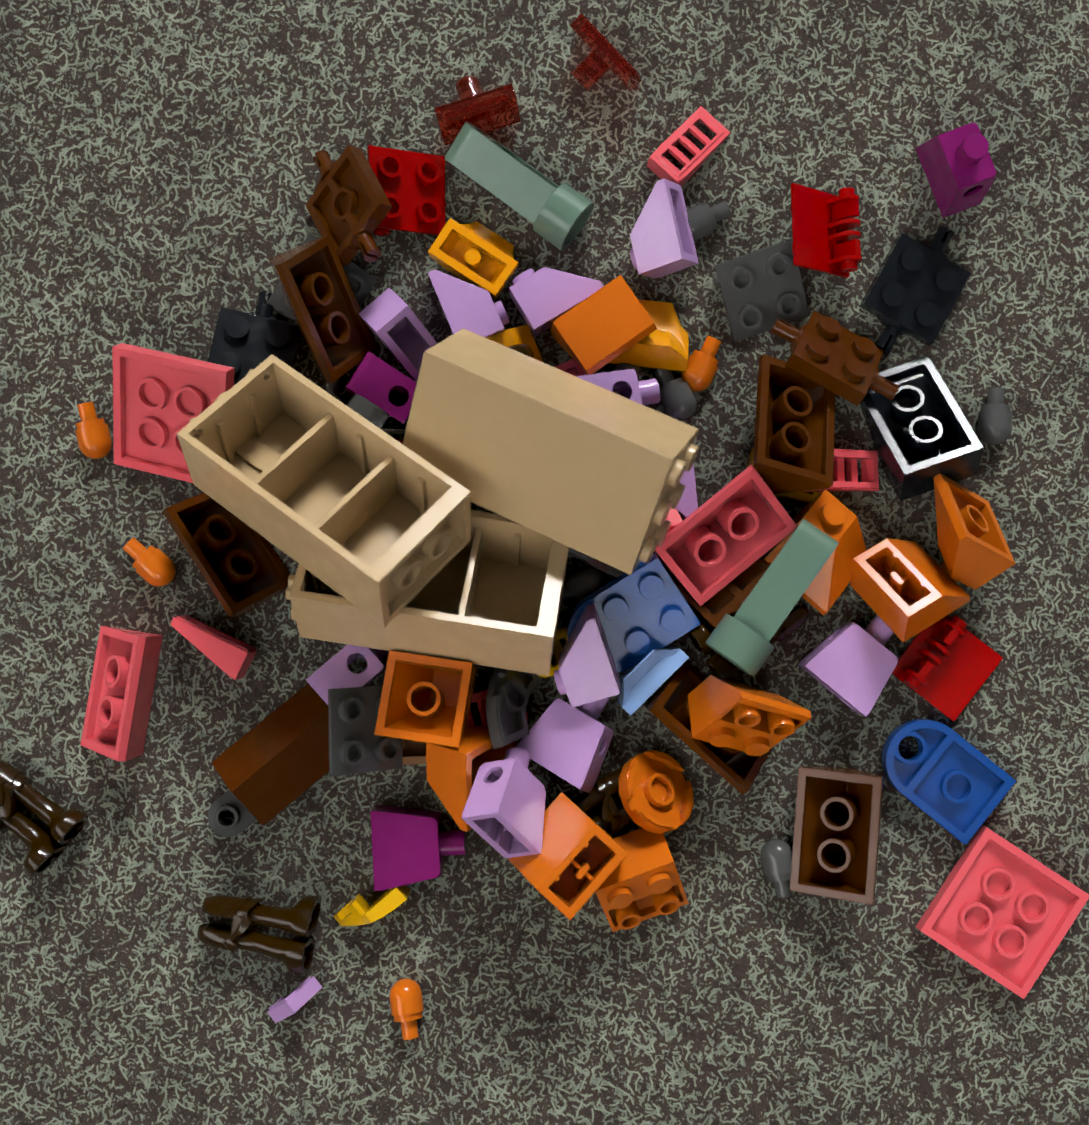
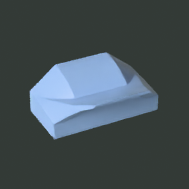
[617,645,689,716]

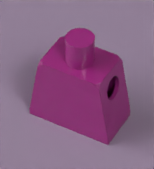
[915,122,996,218]
[346,351,417,427]
[370,805,466,891]

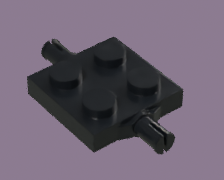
[859,226,971,354]
[208,291,301,385]

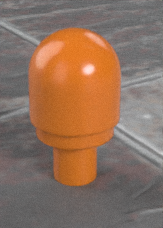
[681,335,722,392]
[75,402,112,459]
[123,537,176,587]
[389,978,424,1040]

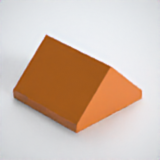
[551,275,657,375]

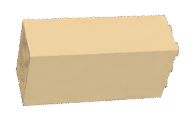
[403,328,699,575]
[176,354,471,628]
[285,510,569,676]

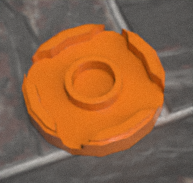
[619,750,694,834]

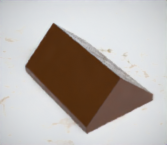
[269,235,377,384]
[753,354,835,494]
[163,493,290,617]
[644,660,773,795]
[211,683,329,826]
[789,766,884,905]

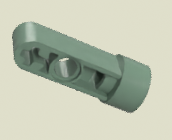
[445,121,594,251]
[705,519,839,678]

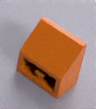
[850,538,970,643]
[687,675,812,756]
[507,792,629,920]
[595,828,689,932]

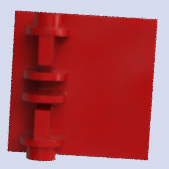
[367,145,446,236]
[790,183,862,278]
[892,615,1003,722]

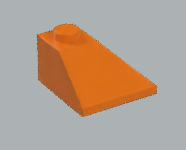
[933,473,1016,590]
[763,489,866,615]
[374,650,477,748]
[425,725,517,832]

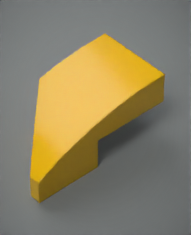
[333,885,411,926]

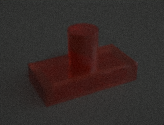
[570,13,642,92]
[434,76,520,145]

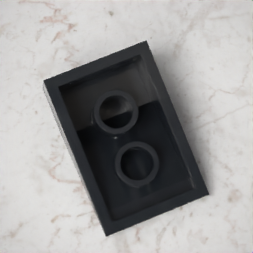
[860,356,984,501]

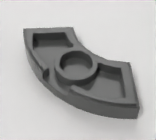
[486,668,539,749]

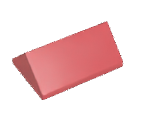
[655,465,797,607]
[80,626,163,762]

